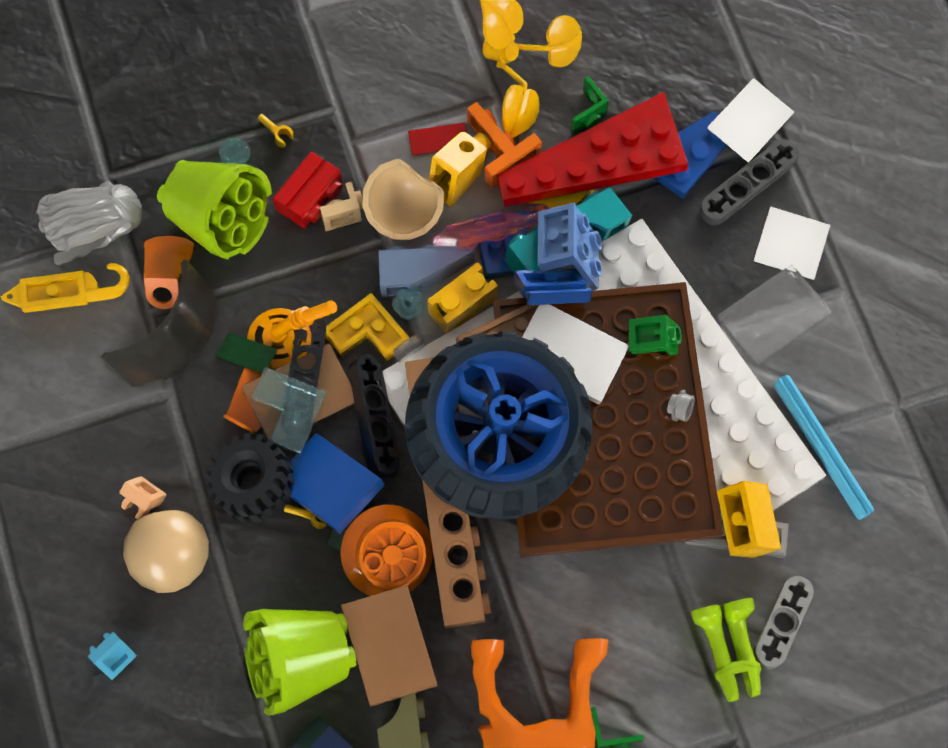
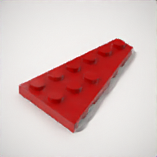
[497,92,688,207]

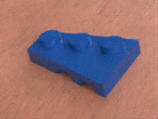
[654,111,728,199]

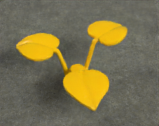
[480,0,582,138]

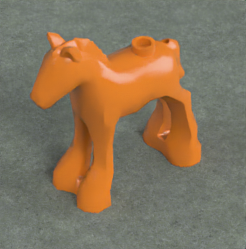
[471,638,609,748]

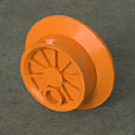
[340,504,433,596]

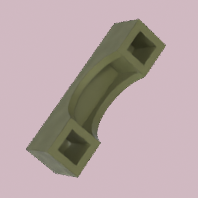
[377,693,429,748]

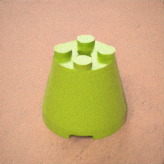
[157,160,272,260]
[243,609,356,716]

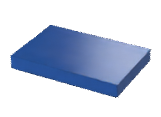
[288,433,385,534]

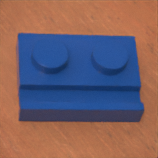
[514,268,592,305]

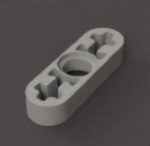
[753,576,814,670]

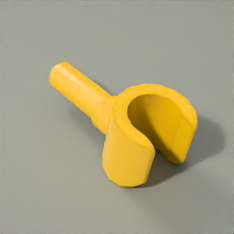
[258,114,293,148]
[284,504,327,529]

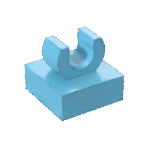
[87,632,137,680]

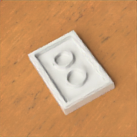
[522,304,629,405]

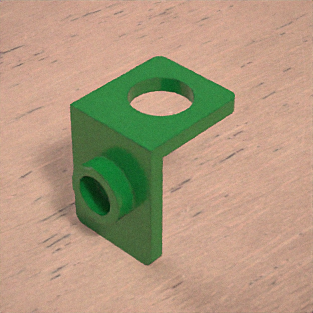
[570,76,609,135]
[590,706,644,748]

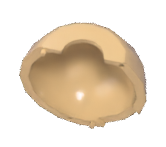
[362,159,444,240]
[123,510,209,593]

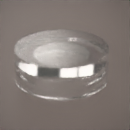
[393,335,426,363]

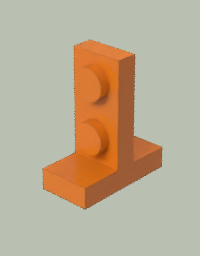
[467,102,542,189]

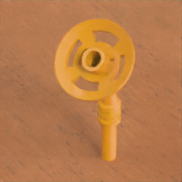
[247,300,337,369]

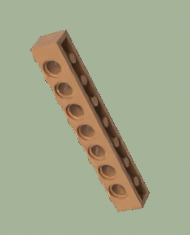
[405,357,491,629]

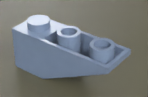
[379,243,475,298]

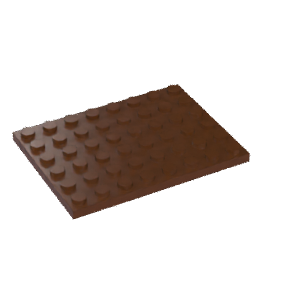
[493,282,723,557]

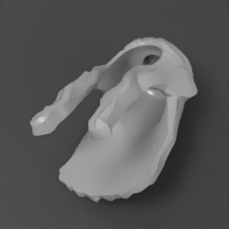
[36,181,142,267]

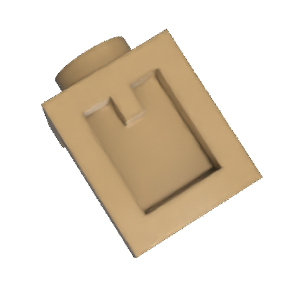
[320,182,363,231]

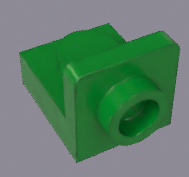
[629,315,682,356]

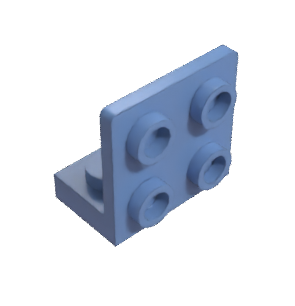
[537,203,602,290]

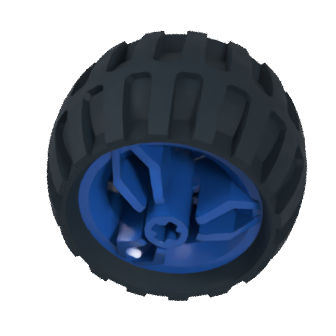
[405,331,592,520]

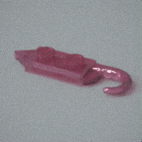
[432,203,550,249]

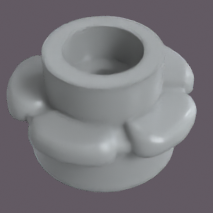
[667,390,695,422]

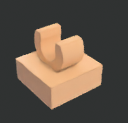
[119,476,167,519]

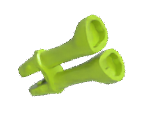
[691,598,762,702]

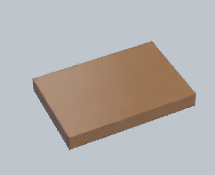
[242,343,355,444]
[341,585,437,707]

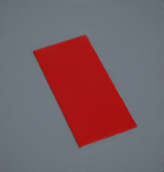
[408,122,467,155]

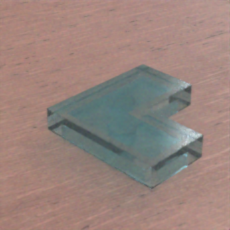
[252,367,327,454]

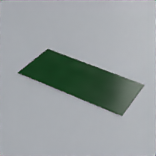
[215,333,278,374]

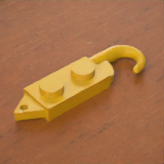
[0,263,130,313]

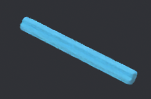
[774,375,874,520]

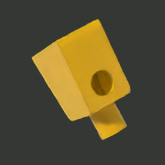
[429,132,491,208]

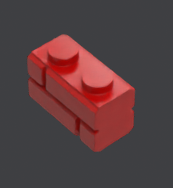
[273,152,343,229]

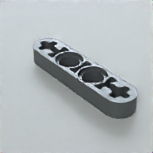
[700,139,799,225]

